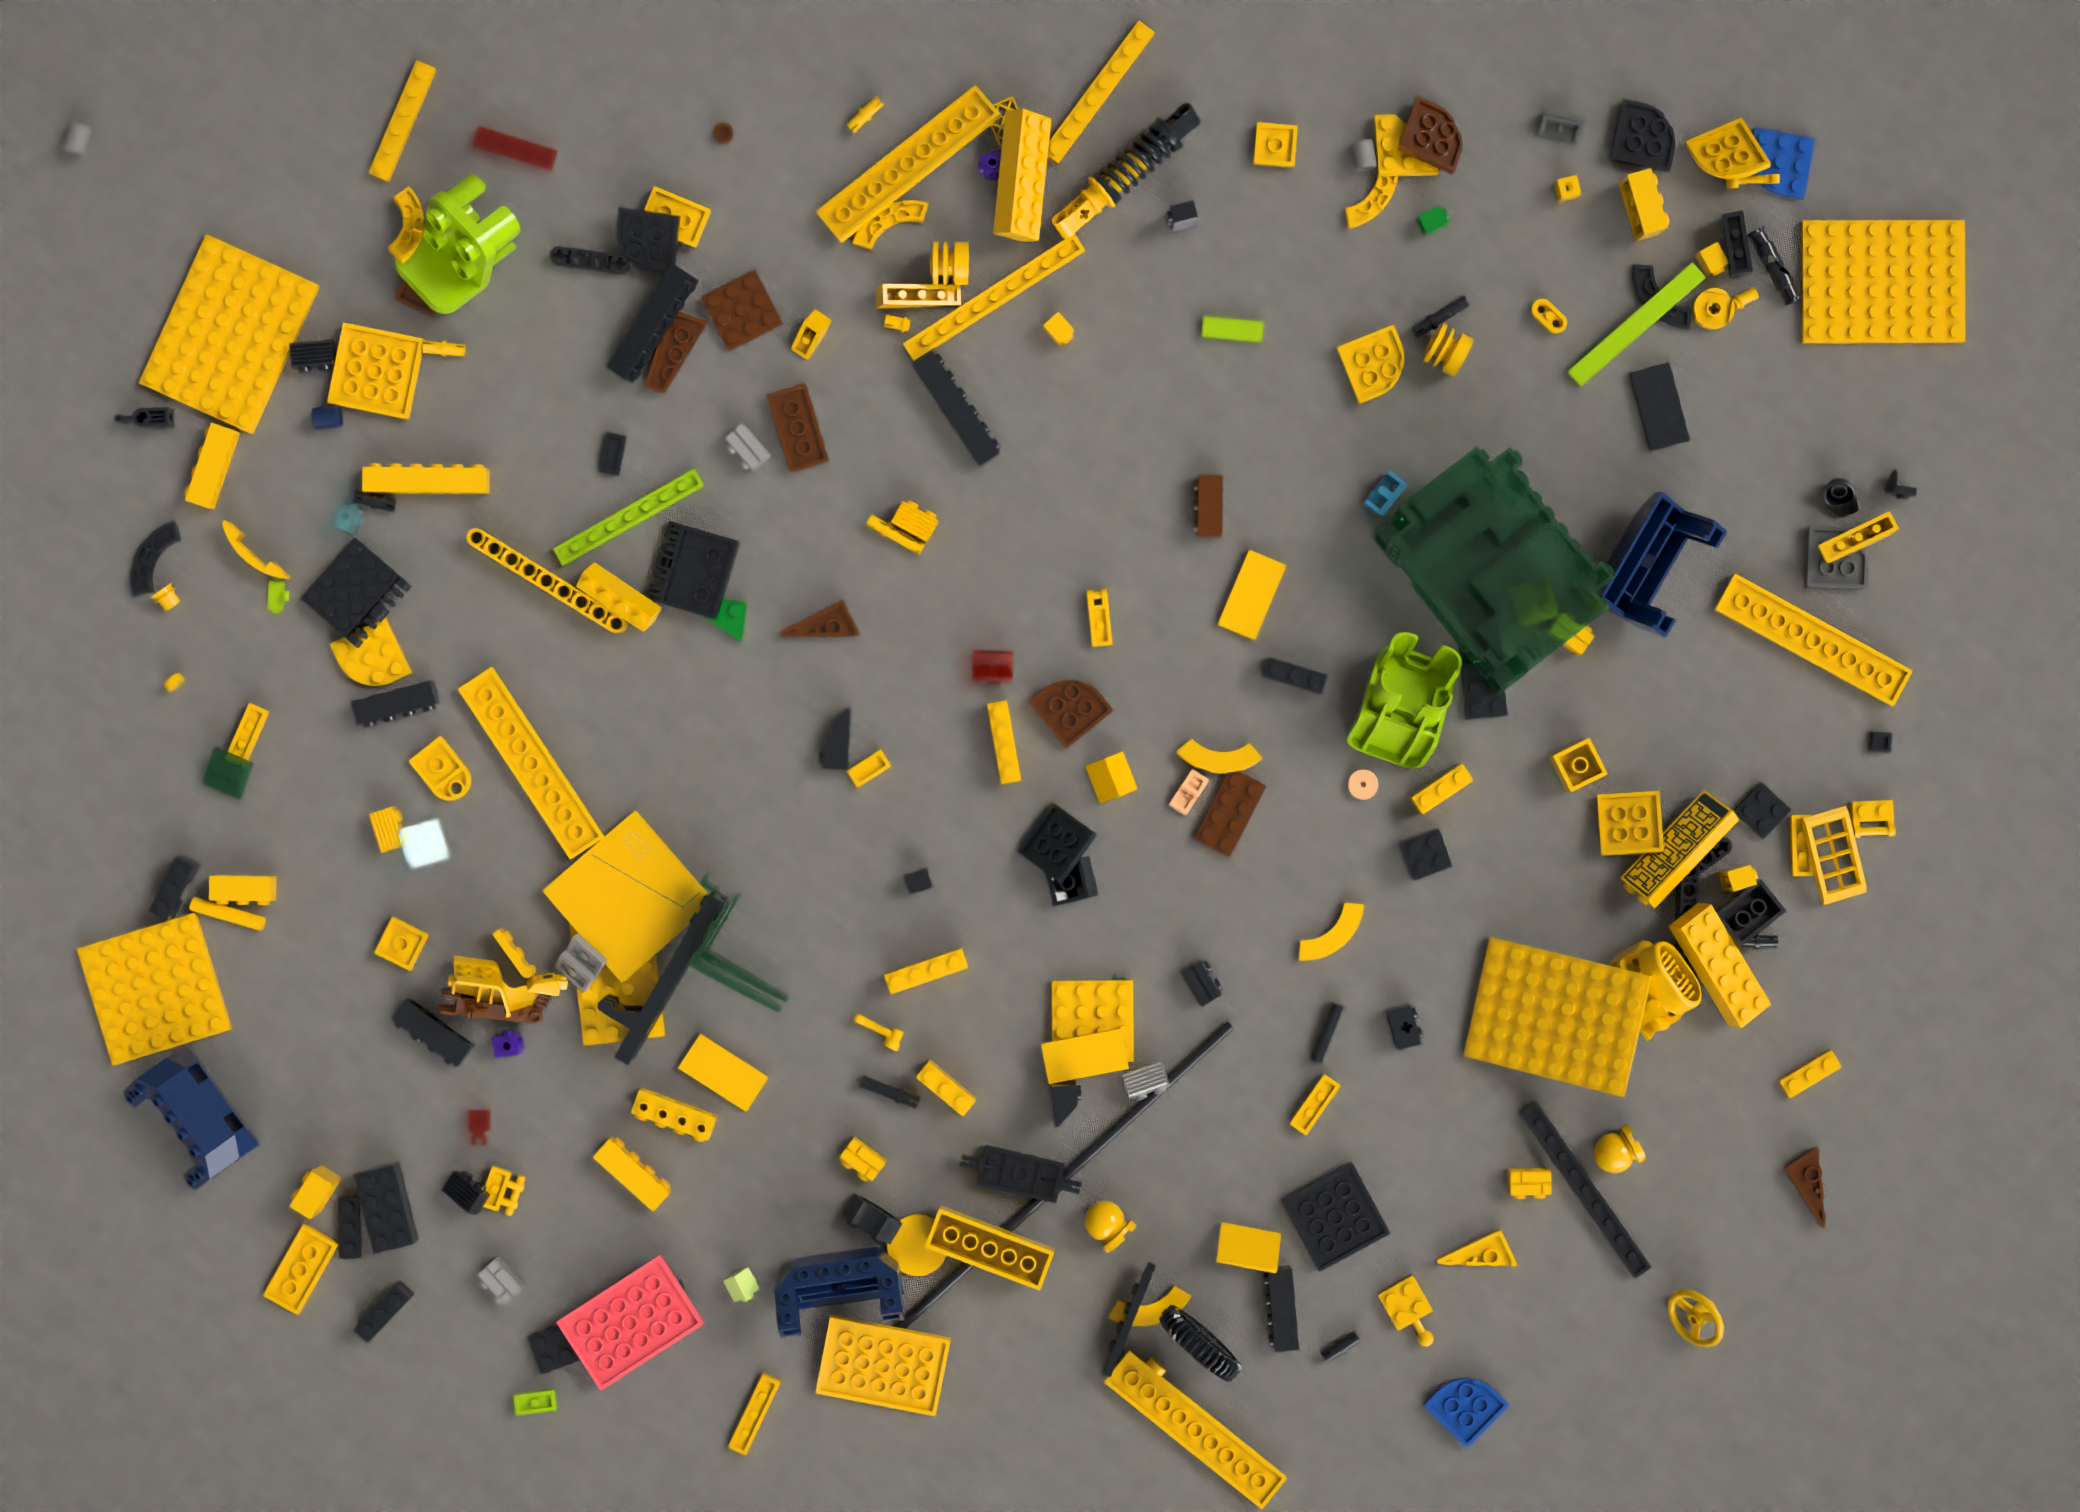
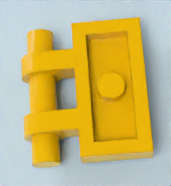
[483,1165,526,1216]

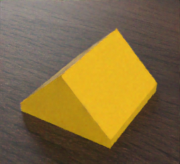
[1085,751,1138,804]

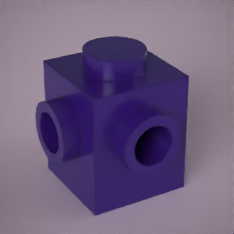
[977,150,1002,181]
[492,1030,525,1058]

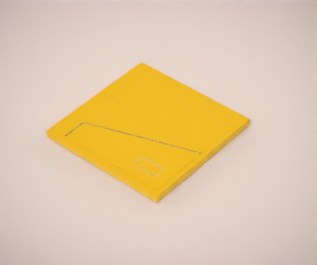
[542,810,709,983]

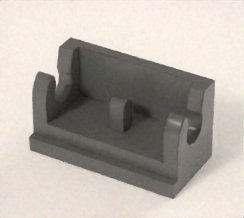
[1537,109,1585,144]

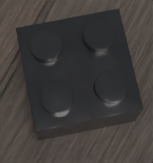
[1397,828,1453,881]

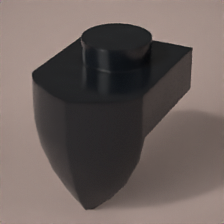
[1885,469,1917,500]

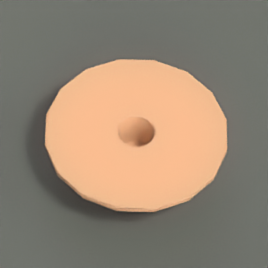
[1348,769,1379,800]

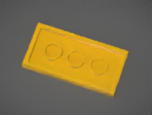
[1217,550,1287,641]
[1041,1028,1129,1084]
[678,1033,769,1112]
[262,1223,339,1315]

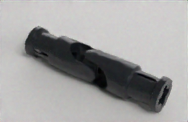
[1748,226,1802,306]

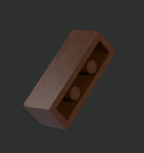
[1193,474,1223,538]

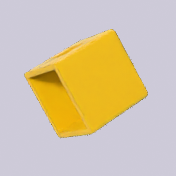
[1553,175,1581,203]

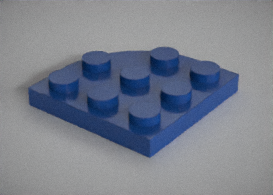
[1753,127,1815,200]
[1423,1377,1510,1449]

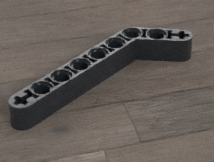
[1675,837,1732,980]

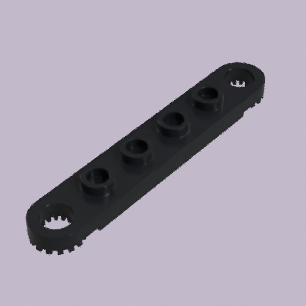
[1102,1261,1156,1378]

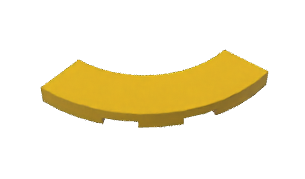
[1344,176,1398,229]
[388,186,424,264]
[852,200,929,250]
[1176,739,1263,773]
[1298,902,1364,961]
[1108,1285,1192,1326]

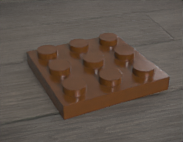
[701,269,784,352]

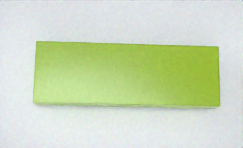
[1201,316,1264,343]

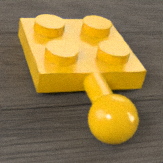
[1377,1274,1434,1347]

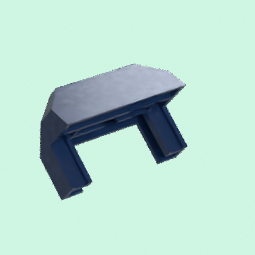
[1593,492,1728,638]
[123,1045,261,1191]
[774,1246,905,1339]

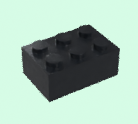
[1716,879,1787,948]

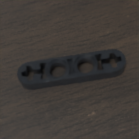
[550,246,630,274]

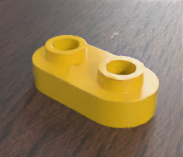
[1531,299,1567,334]

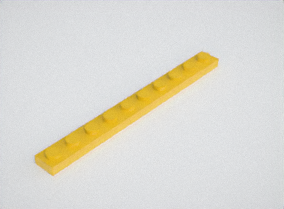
[903,234,1085,362]

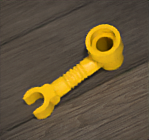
[1726,174,1780,189]
[853,1013,904,1052]

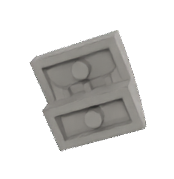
[555,934,607,993]

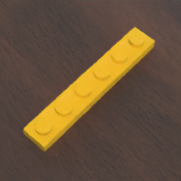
[368,60,437,182]

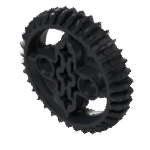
[1159,1305,1242,1382]

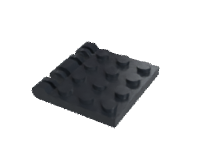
[646,521,740,620]
[301,537,412,648]

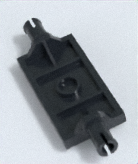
[960,1144,1082,1204]

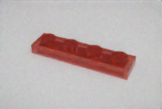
[473,126,558,171]

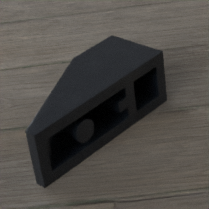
[819,708,851,770]

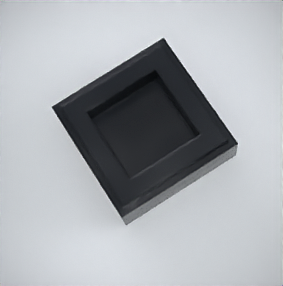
[1868,731,1893,753]

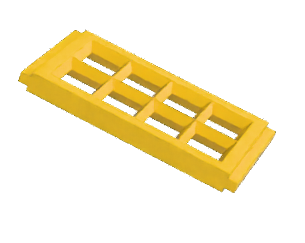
[1801,806,1867,905]

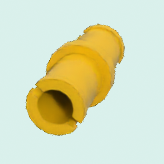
[846,96,884,134]
[423,340,466,357]

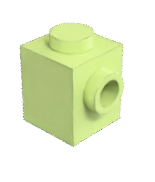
[723,1267,760,1302]

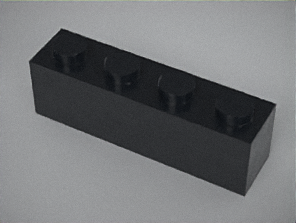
[351,680,440,728]
[391,997,475,1067]
[1263,1265,1299,1352]

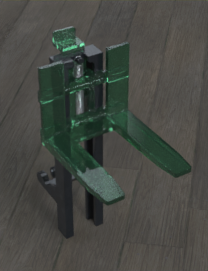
[597,872,790,1066]

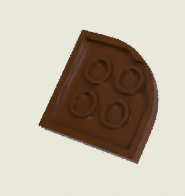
[1397,95,1463,175]
[1028,680,1114,749]

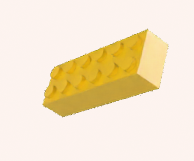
[993,109,1052,242]
[1668,903,1771,1028]
[925,1205,1055,1291]

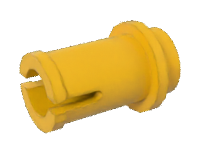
[1731,287,1759,310]
[884,314,911,333]

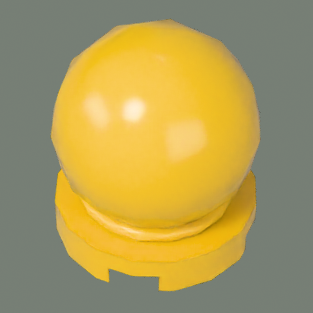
[1593,1124,1646,1174]
[1085,1200,1137,1254]

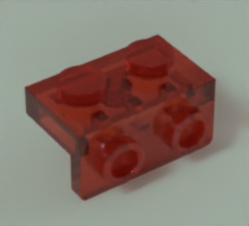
[972,650,1014,684]

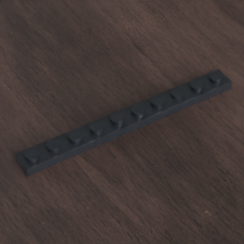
[1518,1100,1652,1279]

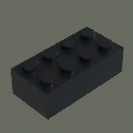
[354,1161,419,1254]

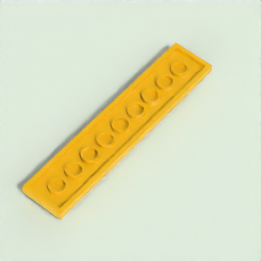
[815,85,1001,243]
[1714,573,1913,707]
[458,667,605,860]
[1103,1349,1287,1509]

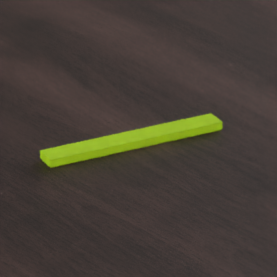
[1567,262,1706,387]
[553,468,705,567]

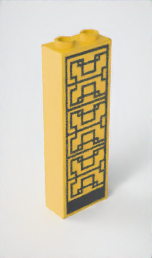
[1620,790,1739,909]

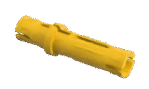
[866,514,925,555]

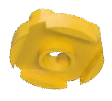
[1692,288,1735,330]

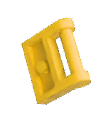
[1850,800,1896,838]

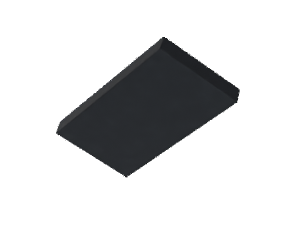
[1629,362,1690,452]

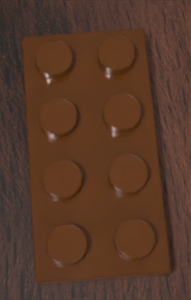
[766,383,830,473]
[1193,771,1267,858]

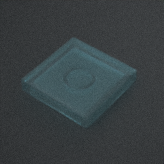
[398,819,450,869]

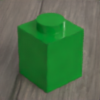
[1416,205,1450,237]

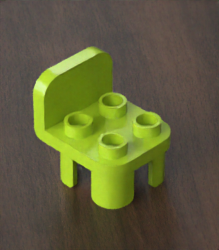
[394,174,521,314]
[1347,632,1462,769]

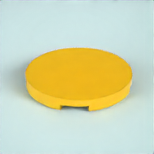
[887,1214,946,1276]

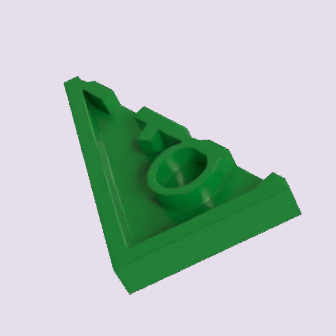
[703,599,748,641]

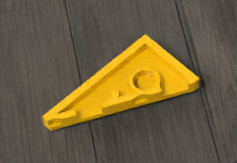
[1436,1229,1518,1267]

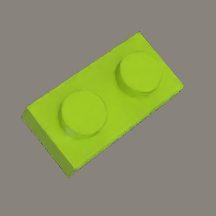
[513,1388,558,1416]

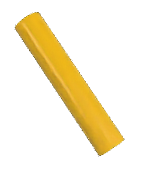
[190,897,266,931]

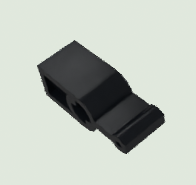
[114,407,175,429]

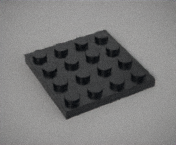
[1280,1161,1391,1272]

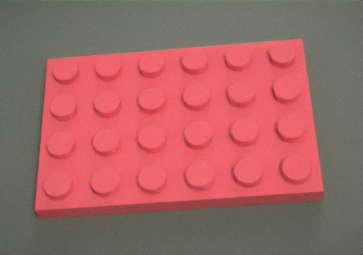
[556,1254,705,1391]

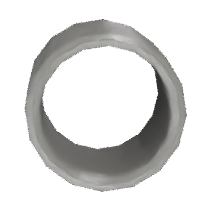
[62,122,92,155]
[1351,139,1377,171]

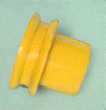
[150,582,181,611]

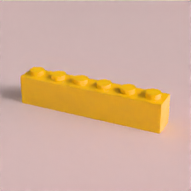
[362,463,490,494]

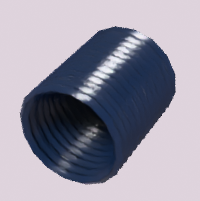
[311,405,343,430]

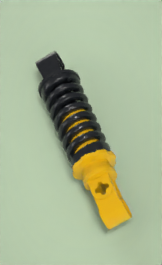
[1052,103,1201,239]

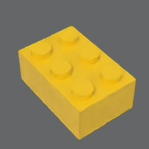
[1618,168,1669,242]

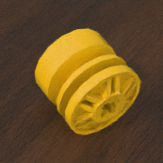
[930,241,969,285]
[1423,323,1474,377]

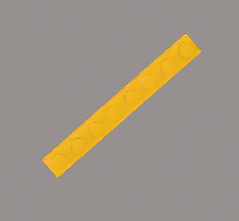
[1048,20,1155,165]

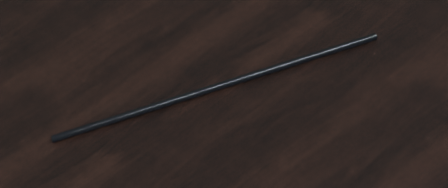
[893,1021,1235,1329]

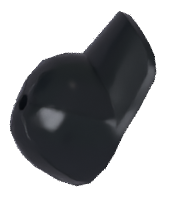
[1823,477,1859,517]

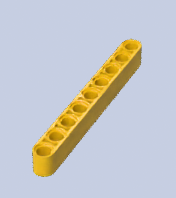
[466,528,628,633]

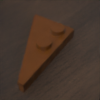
[779,600,861,637]
[1783,1146,1826,1228]

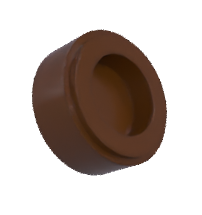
[713,122,734,144]

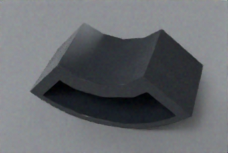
[842,1193,903,1244]

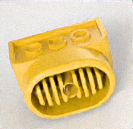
[1608,940,1702,1041]

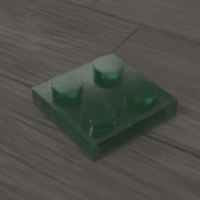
[202,747,254,800]

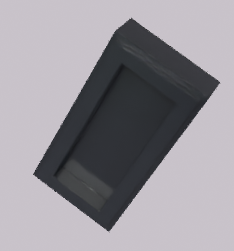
[598,432,627,476]

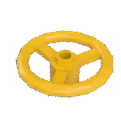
[1667,1289,1724,1348]

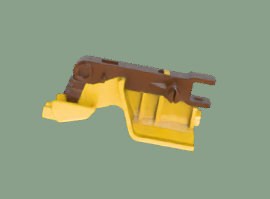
[437,955,568,1024]

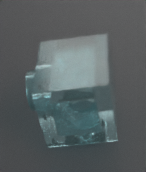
[332,501,364,534]

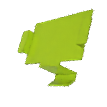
[267,578,290,614]

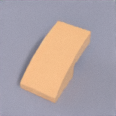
[1168,769,1209,816]

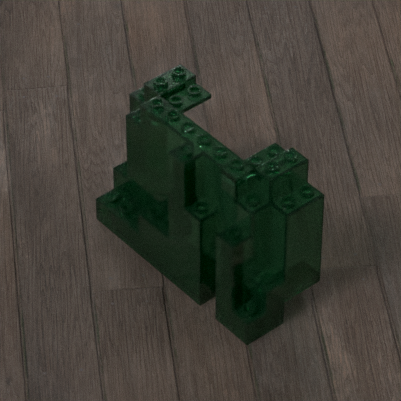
[1372,446,1615,696]

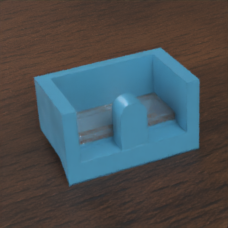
[1362,470,1408,516]

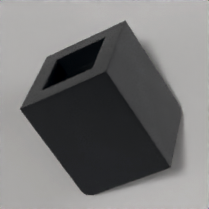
[903,867,933,895]

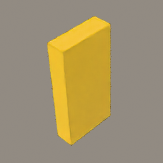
[846,749,892,788]

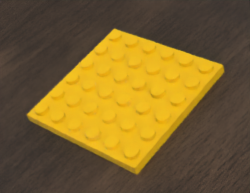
[77,912,232,1066]

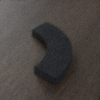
[1632,264,1691,330]
[130,521,182,597]

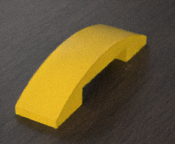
[222,520,291,579]

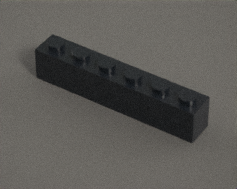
[606,263,699,384]
[912,351,1001,468]

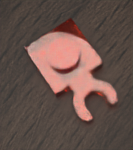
[469,1109,491,1145]

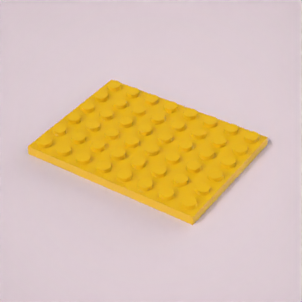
[1801,220,1965,344]
[139,234,320,434]
[1463,937,1652,1097]

